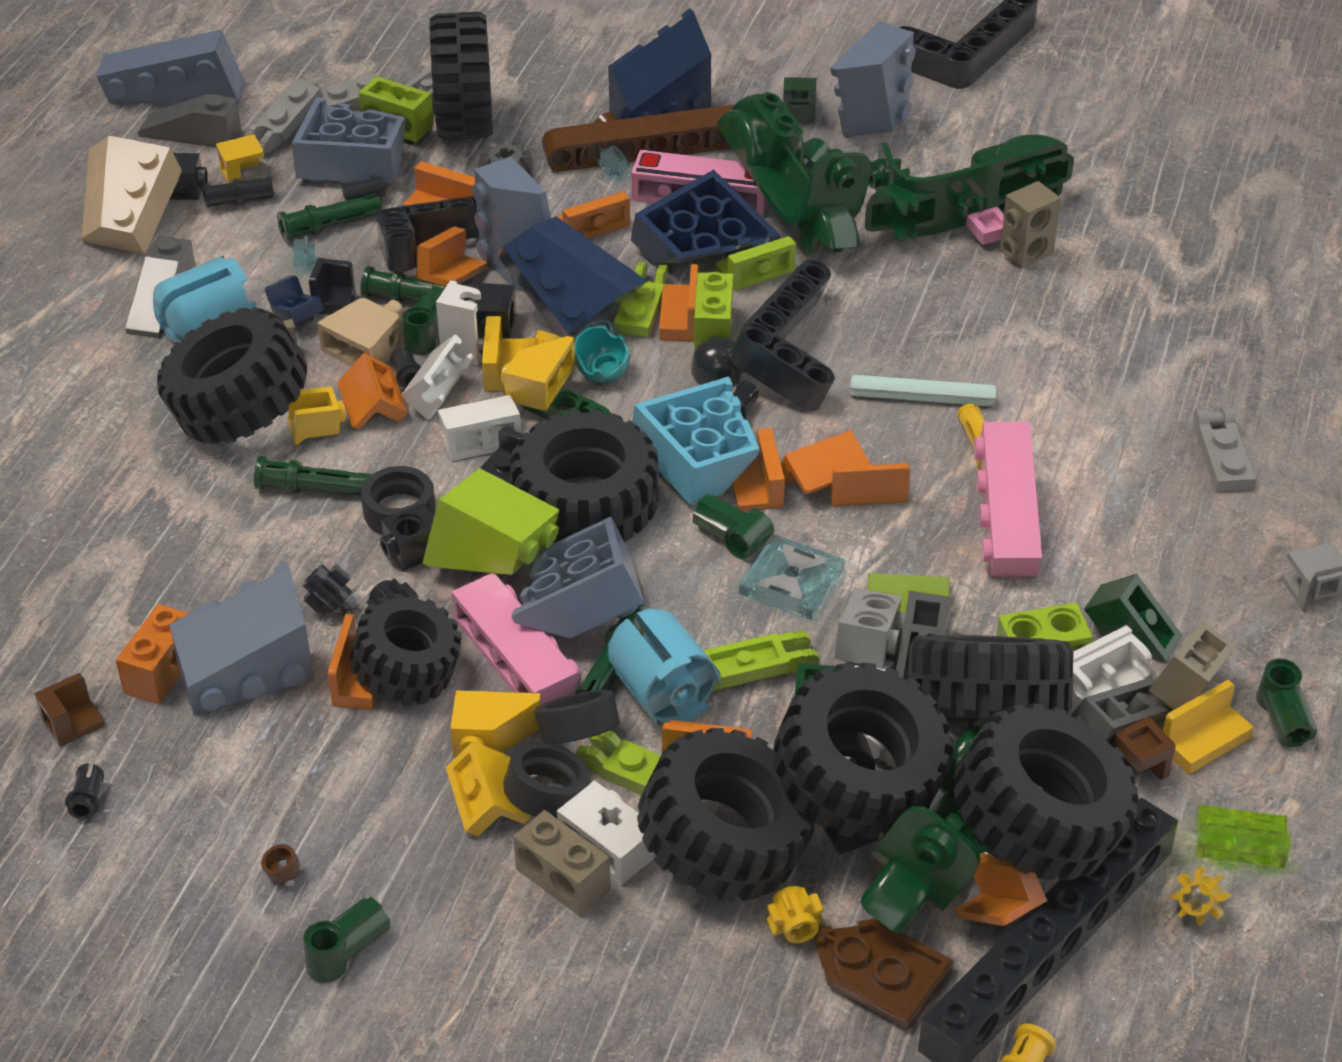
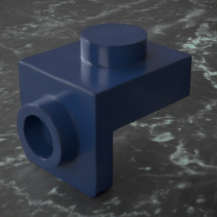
[265,275,324,326]

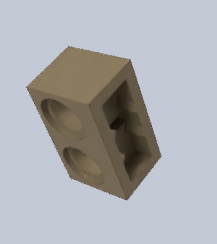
[1000,181,1061,268]
[1148,621,1236,710]
[513,810,611,917]

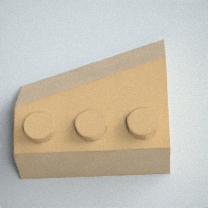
[81,136,182,255]

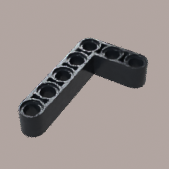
[899,0,1038,89]
[375,196,479,272]
[729,259,835,411]

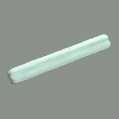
[850,374,996,407]

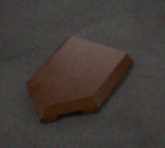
[814,919,955,1029]

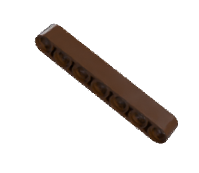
[541,104,735,171]

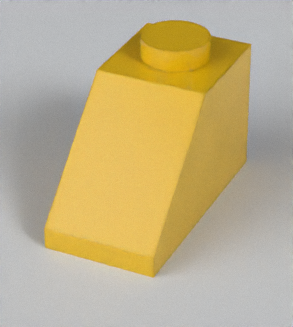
[501,336,576,411]
[450,690,541,757]

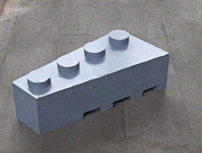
[96,30,245,104]

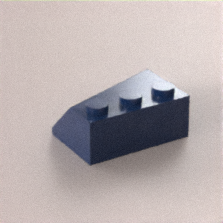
[608,8,711,120]
[631,169,781,263]
[499,216,648,337]

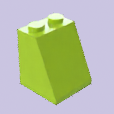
[423,468,560,575]

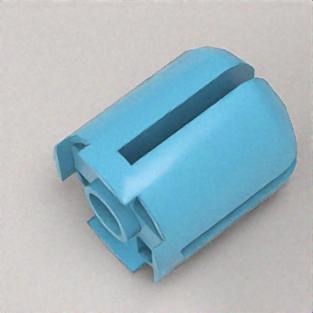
[153,255,257,343]
[608,608,721,725]

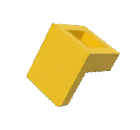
[216,134,264,183]

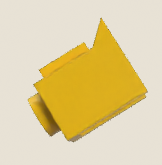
[287,386,345,447]

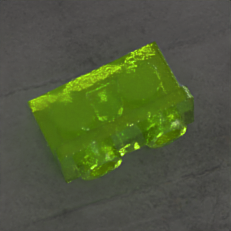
[1195,805,1291,868]

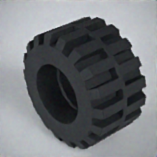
[350,594,462,705]

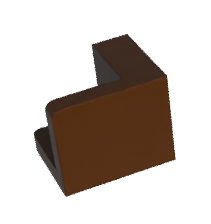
[34,673,105,747]
[1112,717,1176,780]

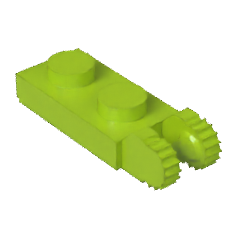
[614,261,669,338]
[703,630,820,691]
[575,731,661,795]

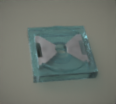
[739,534,845,620]

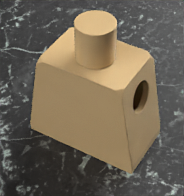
[317,298,405,366]

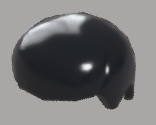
[691,337,745,387]

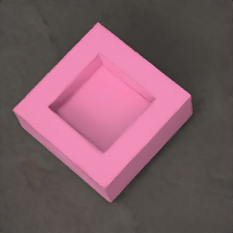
[966,207,1004,245]

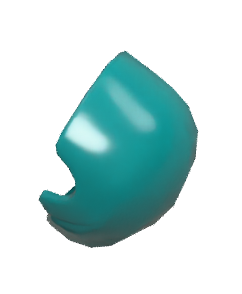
[574,326,631,384]

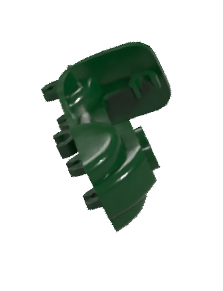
[716,92,872,255]
[865,134,1074,243]
[860,718,988,933]

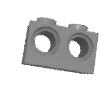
[834,587,905,668]

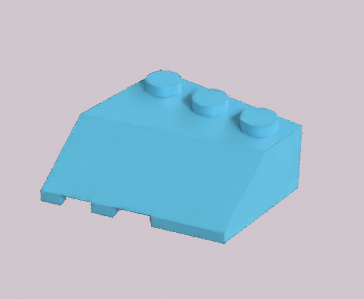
[632,377,760,505]

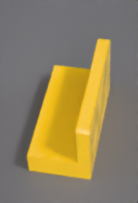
[482,316,525,391]
[1163,680,1254,775]
[445,741,531,836]

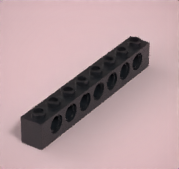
[918,797,1179,1062]

